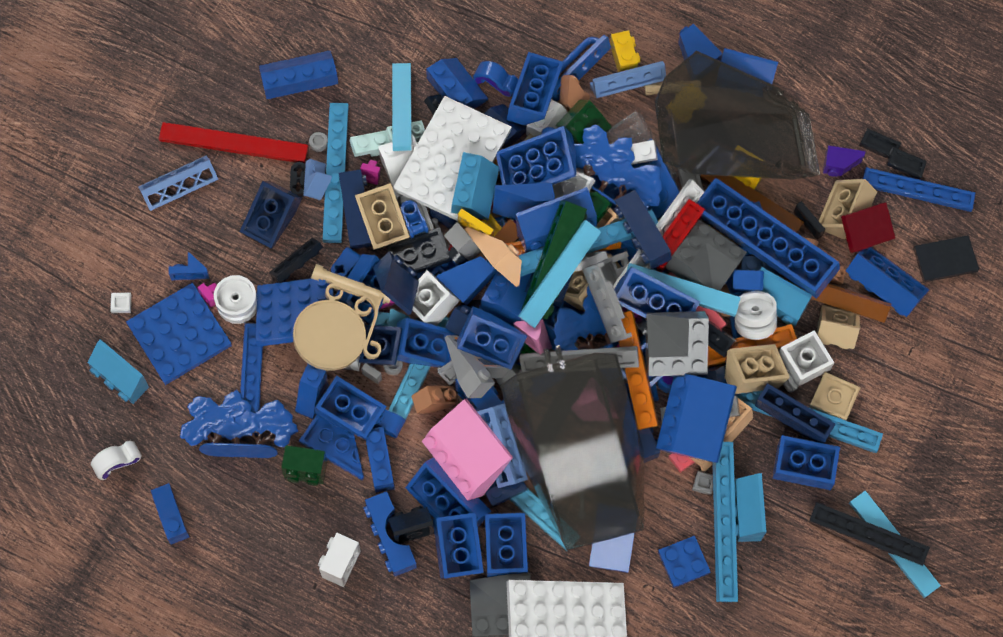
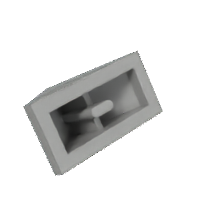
[444,222,481,261]

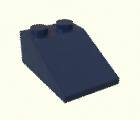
[239,181,302,249]
[373,252,419,315]

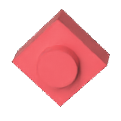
[668,454,695,473]

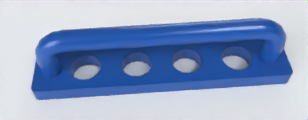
[552,35,611,102]

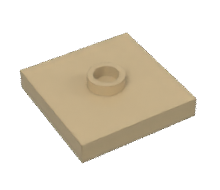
[809,372,861,420]

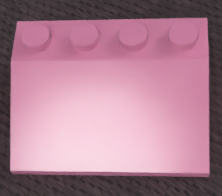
[422,399,513,500]

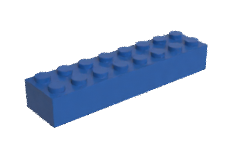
[696,178,840,299]

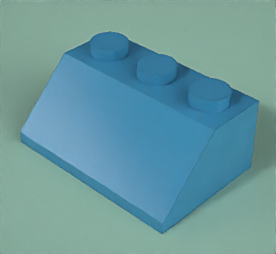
[451,152,499,220]
[759,267,812,326]
[87,339,149,404]
[734,473,766,542]

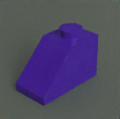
[823,145,865,177]

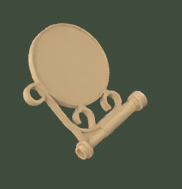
[293,264,390,371]

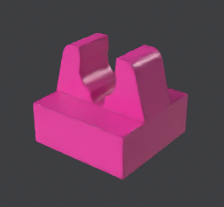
[360,160,380,185]
[197,283,217,308]

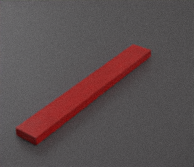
[159,122,309,164]

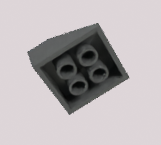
[665,220,747,291]
[645,311,709,376]
[470,573,530,637]

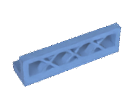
[590,61,667,98]
[138,156,218,211]
[477,403,528,488]

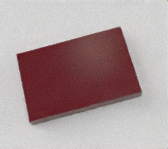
[841,202,895,253]

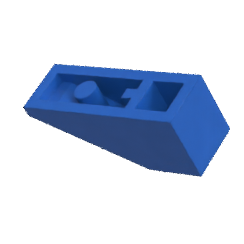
[150,483,189,545]

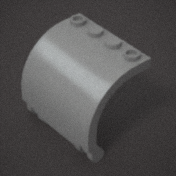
[582,251,639,343]

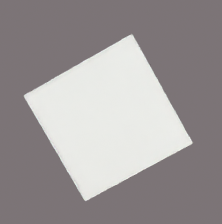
[111,293,132,313]

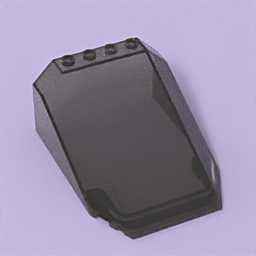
[655,51,820,180]

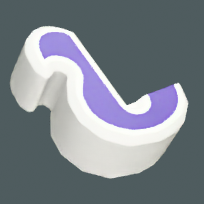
[91,441,142,480]

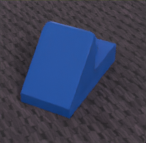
[169,252,209,280]
[733,270,764,293]

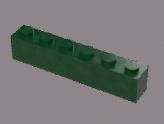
[521,201,587,319]

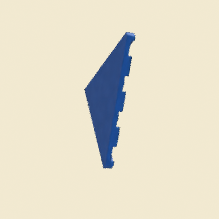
[299,414,364,481]

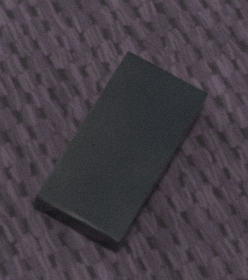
[859,128,901,158]
[886,147,927,179]
[794,201,825,240]

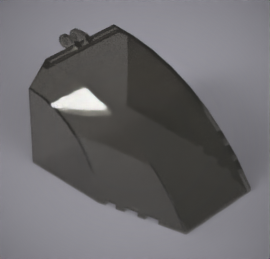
[501,345,644,550]

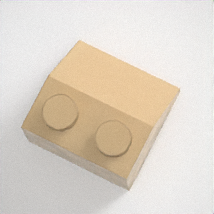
[816,305,860,349]

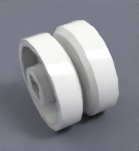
[214,275,257,324]
[735,291,777,340]

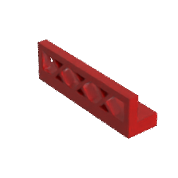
[656,199,705,273]

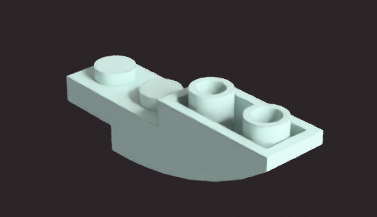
[349,120,425,157]

